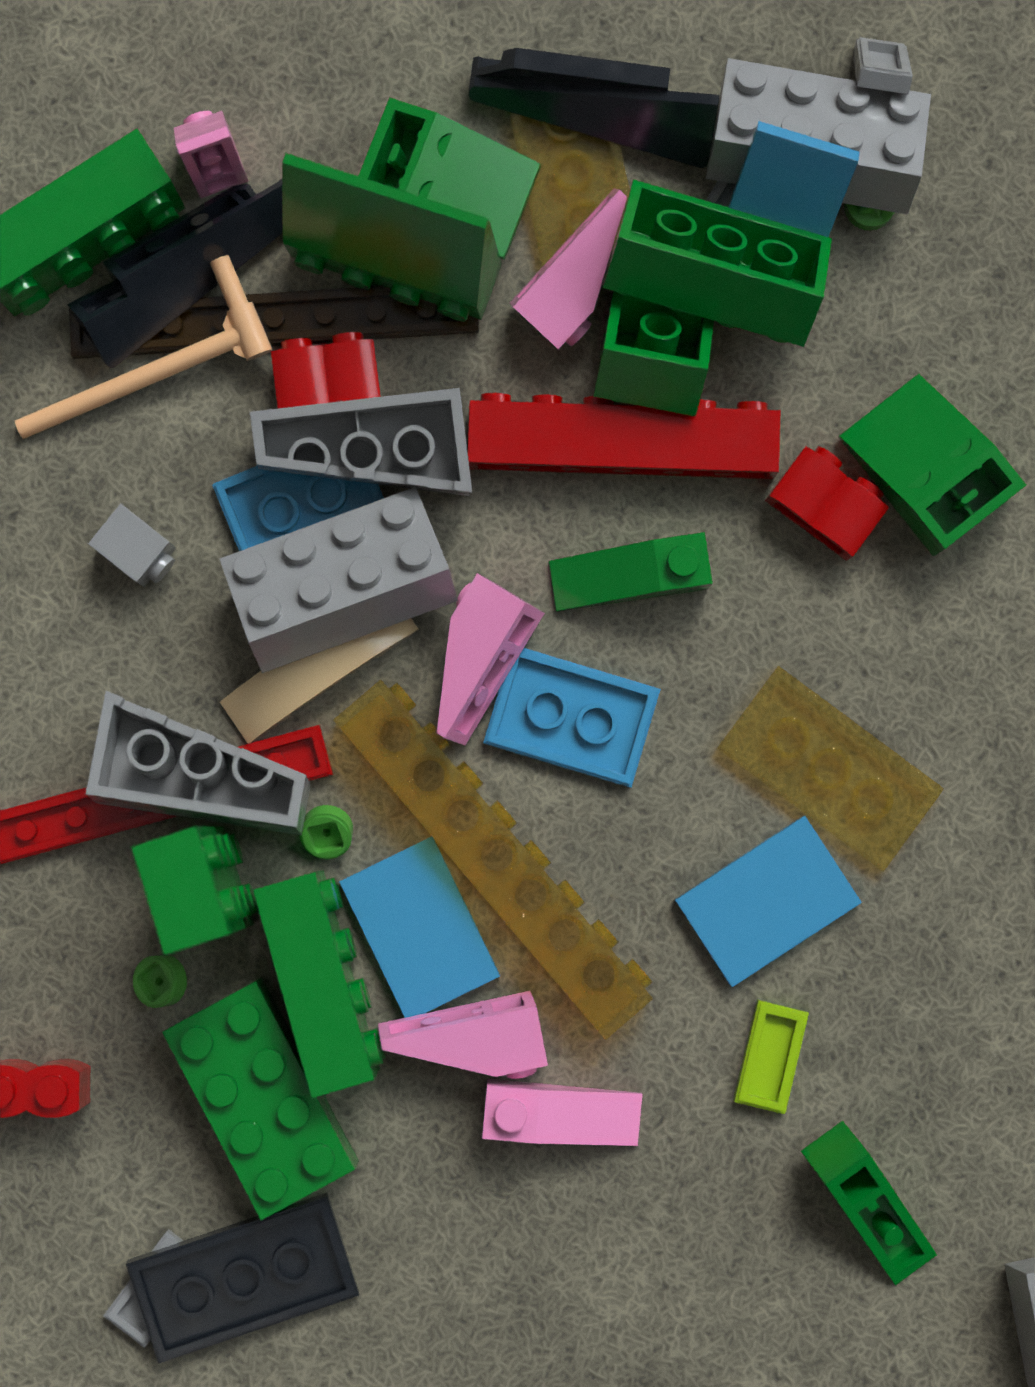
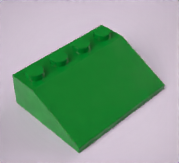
[282,153,502,322]

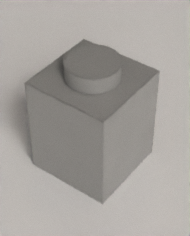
[88,503,176,587]

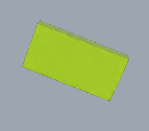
[733,999,809,1114]

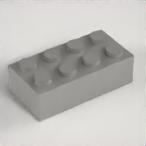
[706,58,931,215]
[219,487,458,673]

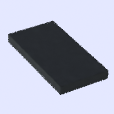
[126,1192,359,1364]

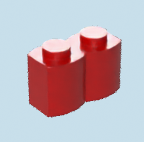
[271,332,381,409]
[765,446,889,561]
[0,1059,91,1118]

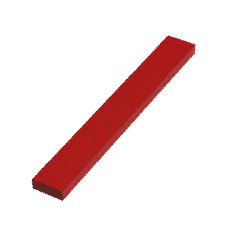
[0,725,334,865]

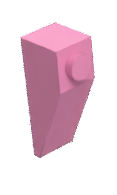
[174,111,248,198]
[510,188,627,349]
[437,573,545,745]
[378,991,548,1079]
[482,1079,642,1146]

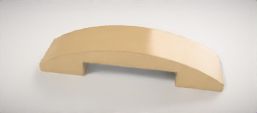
[220,618,419,744]

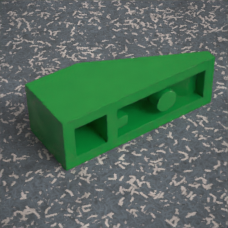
[549,532,713,612]
[801,1120,937,1286]

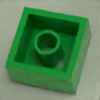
[593,291,714,417]

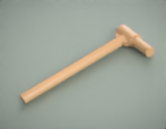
[15,255,272,439]

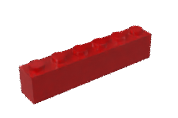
[468,393,781,479]

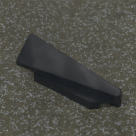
[468,48,719,168]
[67,179,283,368]

